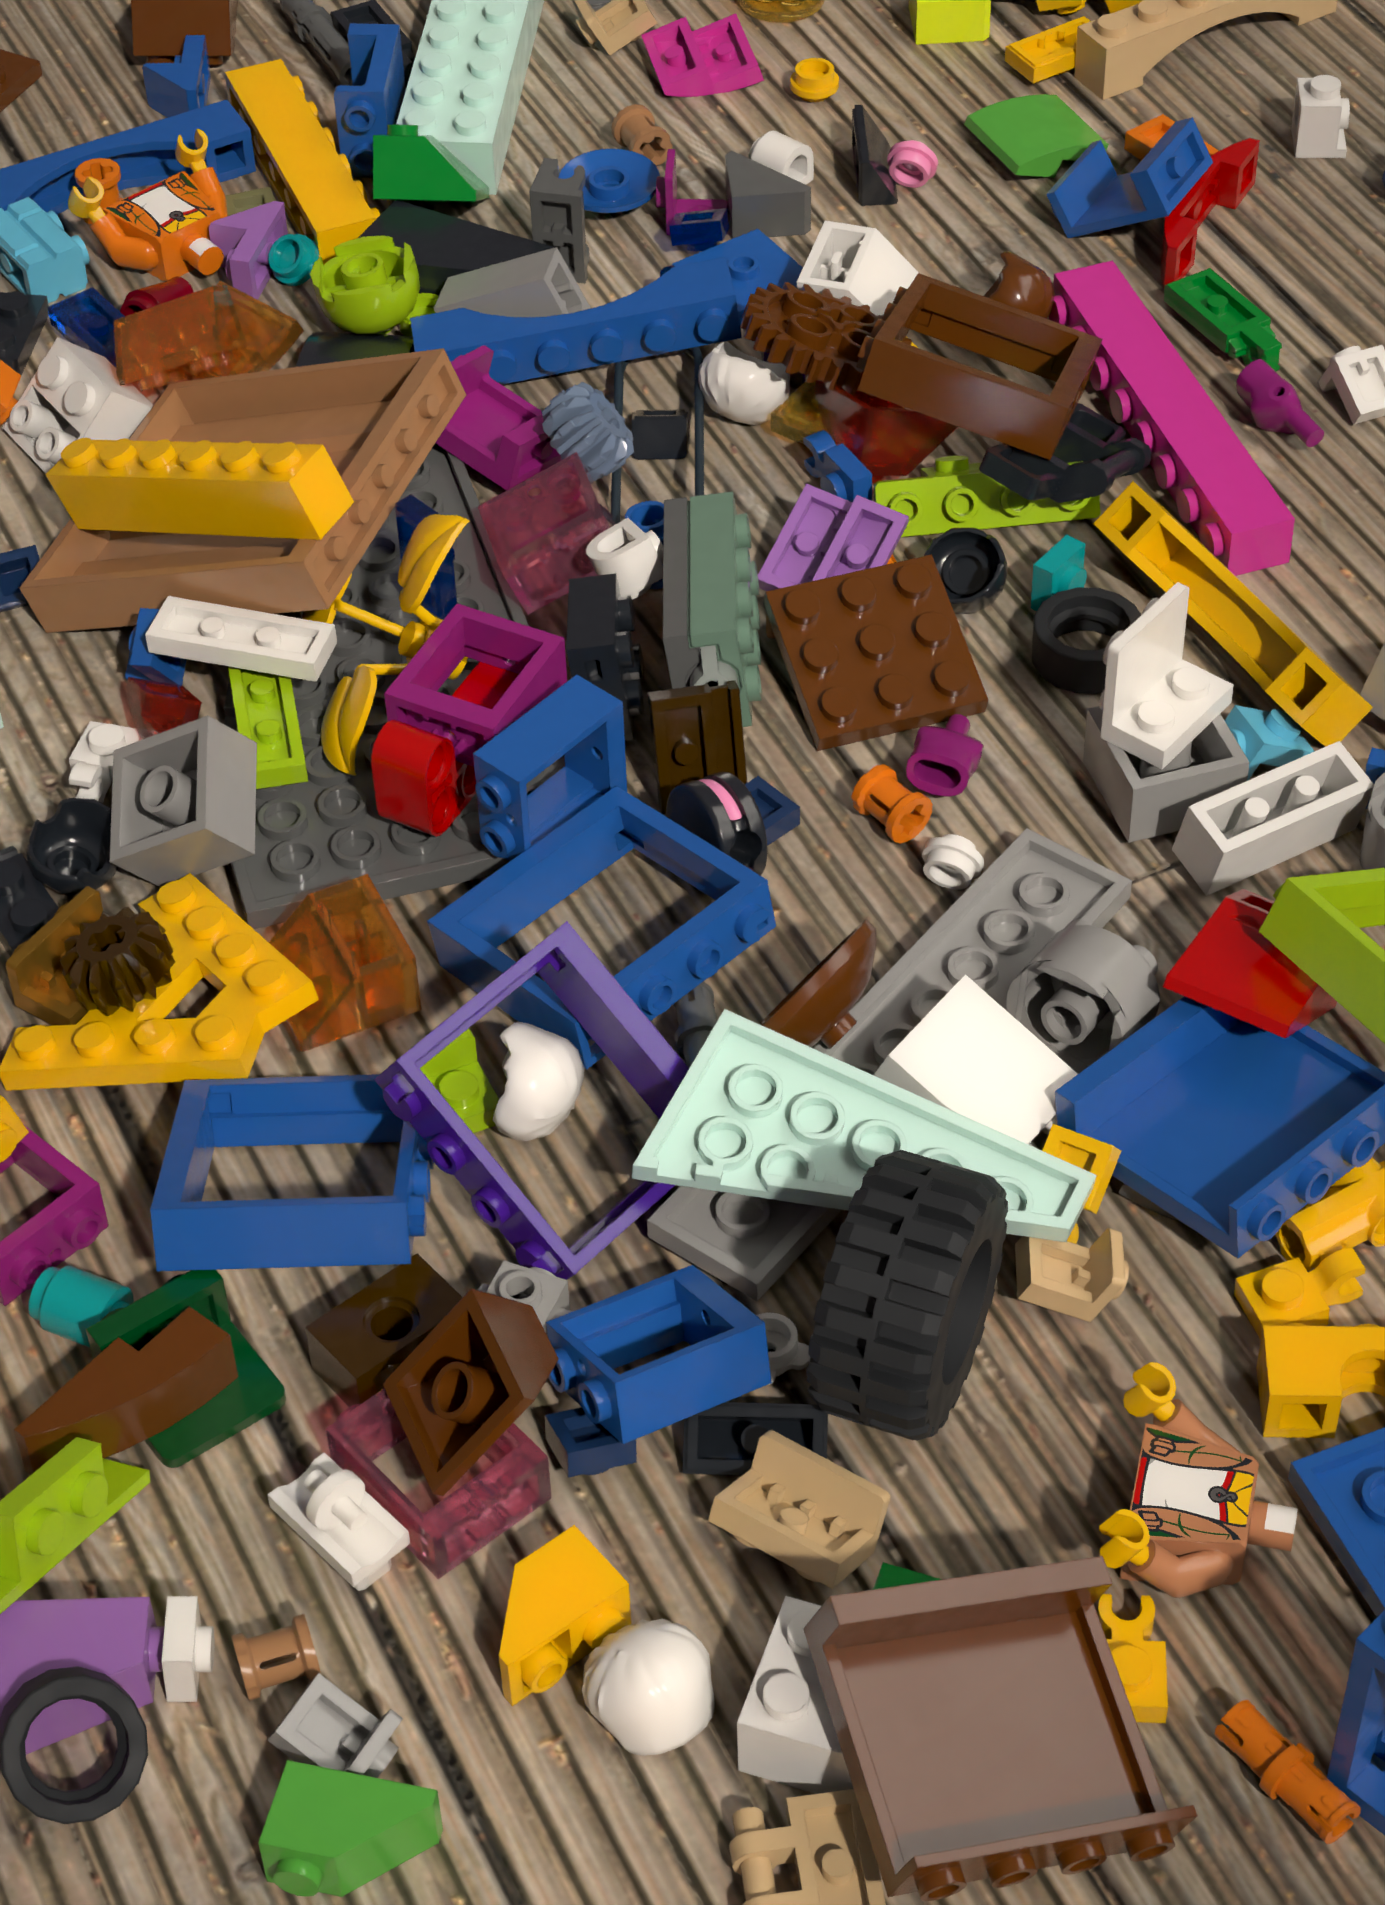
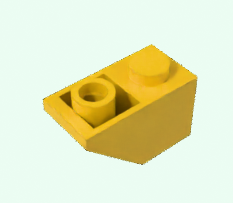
[499,1525,632,1706]

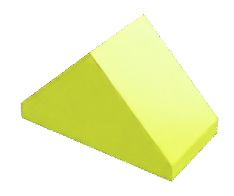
[909,0,991,45]

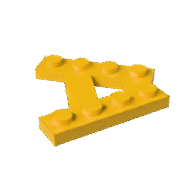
[0,873,319,1091]

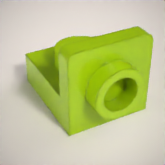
[410,1029,499,1134]

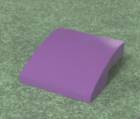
[758,483,909,591]

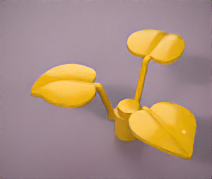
[302,514,470,776]

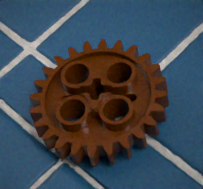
[740,282,912,397]

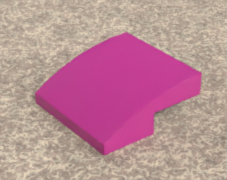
[641,13,764,97]

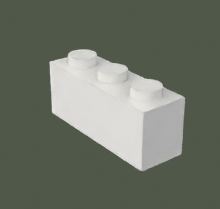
[1172,741,1374,896]

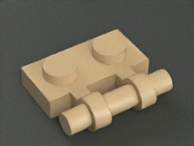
[729,1789,886,1905]

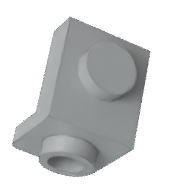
[268,1673,403,1778]

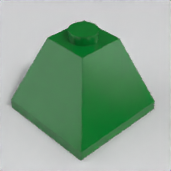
[373,124,489,201]

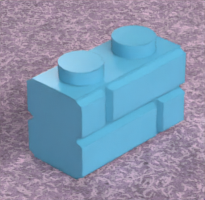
[0,197,90,304]

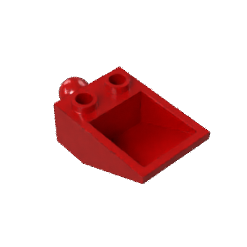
[1163,889,1337,1038]

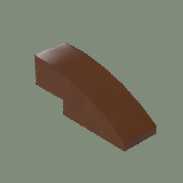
[14,1306,238,1475]

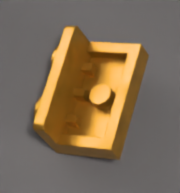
[6,886,103,1025]

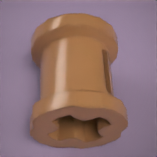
[611,104,672,166]
[231,1614,321,1701]

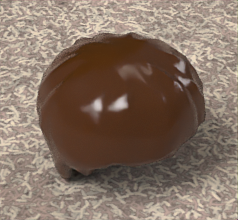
[984,251,1055,319]

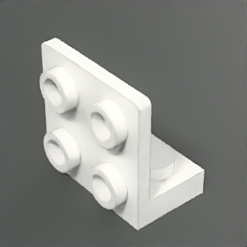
[1099,582,1234,770]

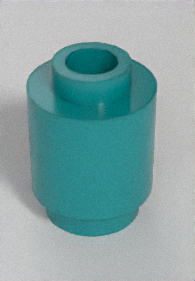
[28,1266,134,1348]

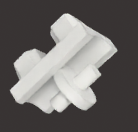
[268,1452,410,1591]

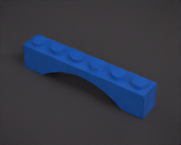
[0,99,256,215]
[410,257,742,385]

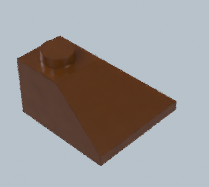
[383,1288,559,1496]

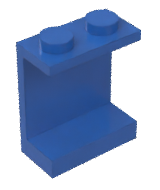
[1046,117,1213,238]

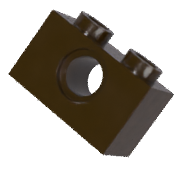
[305,1253,463,1421]

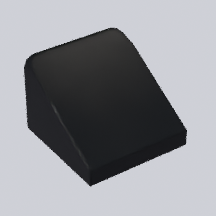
[632,409,688,460]

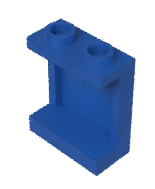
[334,23,406,178]

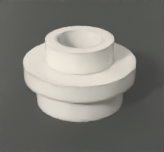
[922,834,984,890]

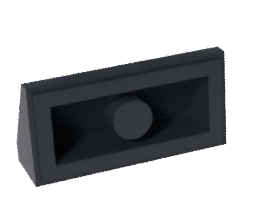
[852,105,898,206]
[683,1402,828,1476]

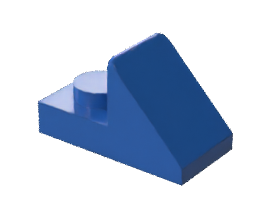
[142,35,211,118]

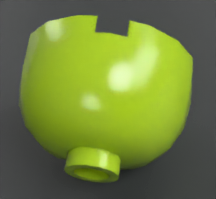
[310,235,420,335]

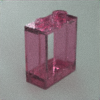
[478,452,615,615]
[326,1388,552,1579]

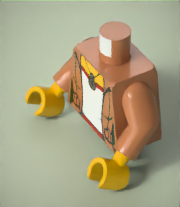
[1099,1362,1298,1598]

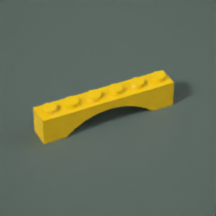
[1093,481,1373,747]

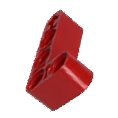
[371,662,519,837]

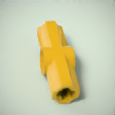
[1275,1157,1385,1271]

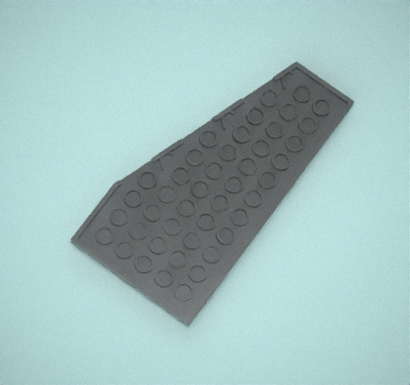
[224,443,565,929]

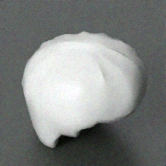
[698,341,790,425]
[493,1022,585,1141]
[582,1618,715,1756]

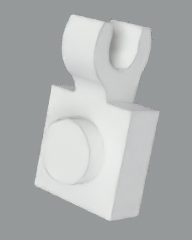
[69,721,147,804]

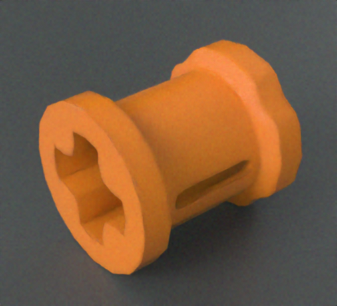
[75,158,123,224]
[851,764,933,844]

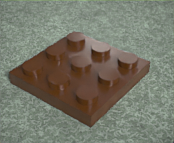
[763,554,988,751]

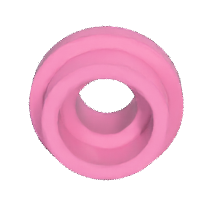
[887,140,938,188]

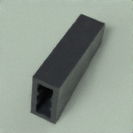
[358,200,555,296]

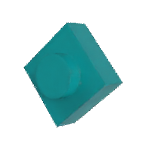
[1031,534,1087,611]

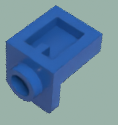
[125,608,187,687]

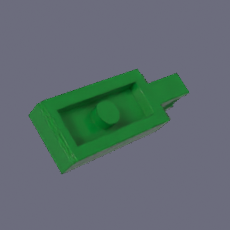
[1164,268,1282,372]

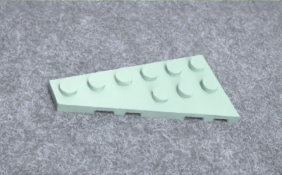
[632,1009,1097,1242]

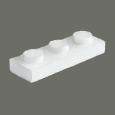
[145,596,337,682]

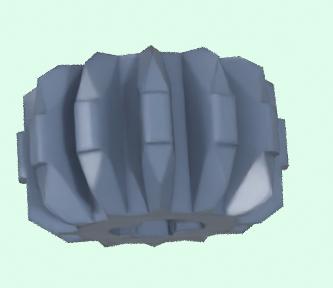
[542,382,634,482]

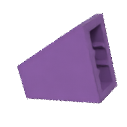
[0,1597,165,1755]

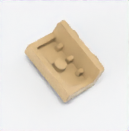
[708,1430,890,1589]

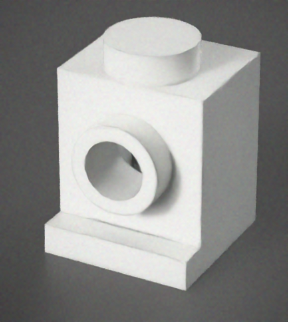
[1291,75,1350,158]

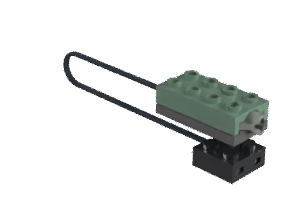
[566,347,762,741]

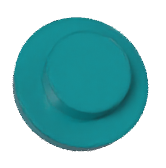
[268,234,319,286]

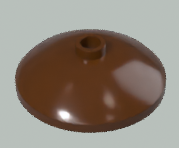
[759,919,877,1049]

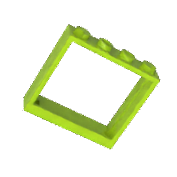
[1259,868,1385,1044]

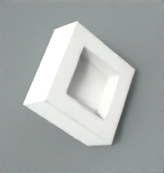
[161,1596,215,1702]

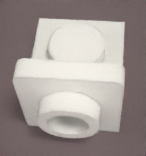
[1318,345,1385,425]

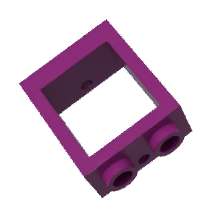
[384,603,567,767]
[0,1125,109,1306]

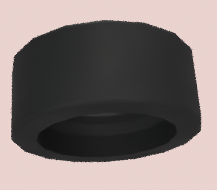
[1032,587,1141,694]
[0,1666,148,1824]

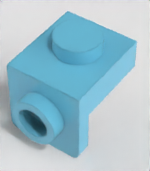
[1224,705,1315,781]

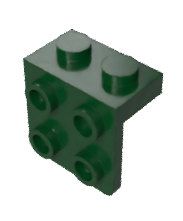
[86,1270,286,1468]

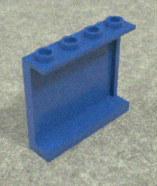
[1055,996,1385,1259]

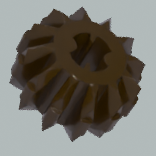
[60,907,175,1016]

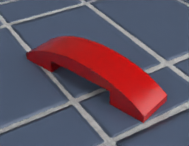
[1160,138,1260,289]

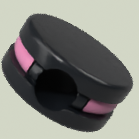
[666,772,768,894]

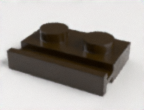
[648,680,748,814]

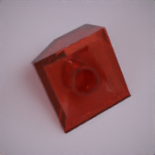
[815,380,958,483]

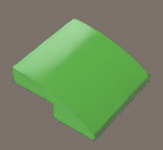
[964,94,1109,178]

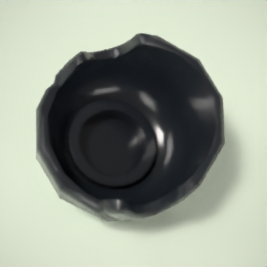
[924,527,1007,613]
[26,798,118,895]

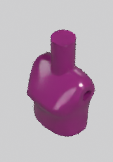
[1236,359,1324,447]
[906,714,984,797]

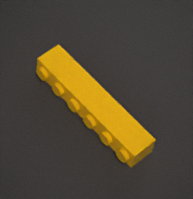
[225,59,380,264]
[45,438,354,540]

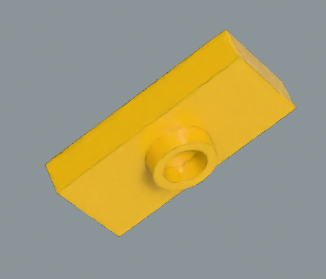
[1005,16,1091,84]

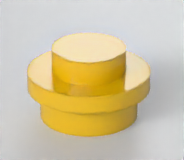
[790,58,839,102]

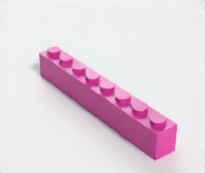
[1049,260,1295,576]

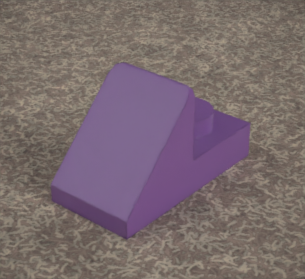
[209,201,288,305]

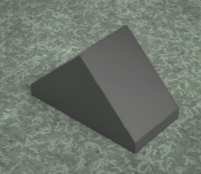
[725,150,811,239]

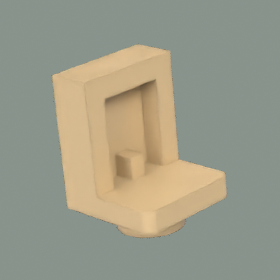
[574,0,657,56]
[1015,1228,1129,1322]

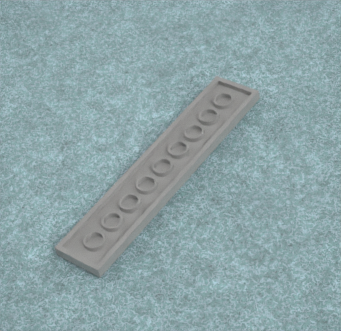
[647,828,1132,1301]

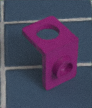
[656,149,728,236]

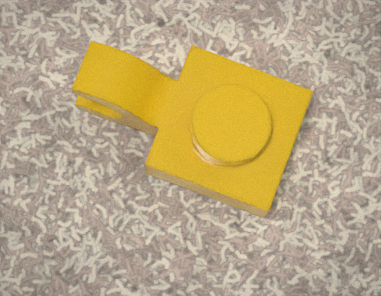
[1234,1248,1366,1340]

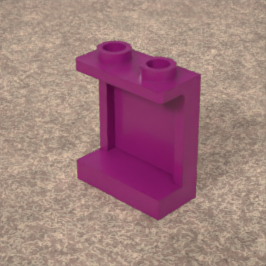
[436,345,561,491]

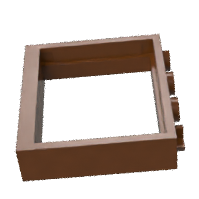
[856,273,1103,460]

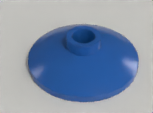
[558,149,660,213]

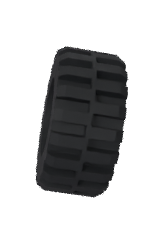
[807,1150,1008,1440]

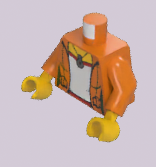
[68,129,227,281]

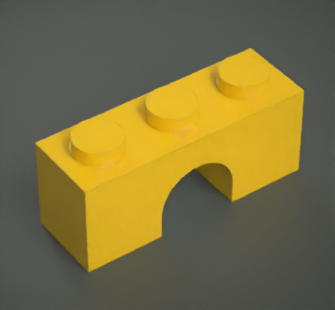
[1256,1323,1385,1438]

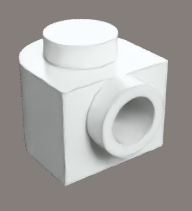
[749,131,814,185]
[586,518,664,599]

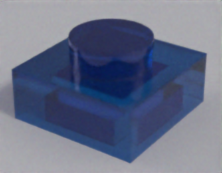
[669,208,729,251]

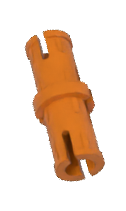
[1214,1700,1361,1844]

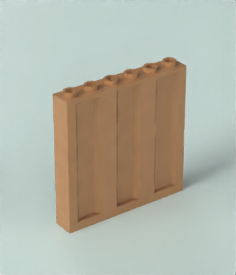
[20,348,466,633]

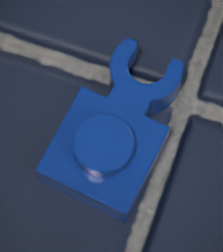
[803,430,872,502]

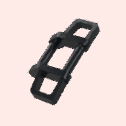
[979,403,1151,503]

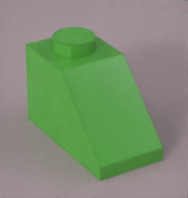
[258,1760,443,1897]

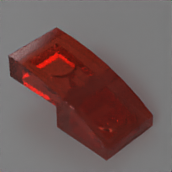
[126,677,202,740]

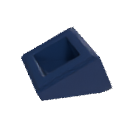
[0,545,40,612]

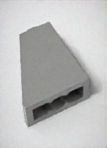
[434,247,591,317]

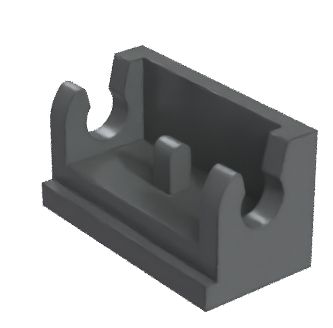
[529,158,590,284]

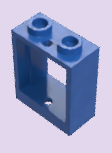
[473,674,627,861]
[546,1265,772,1444]

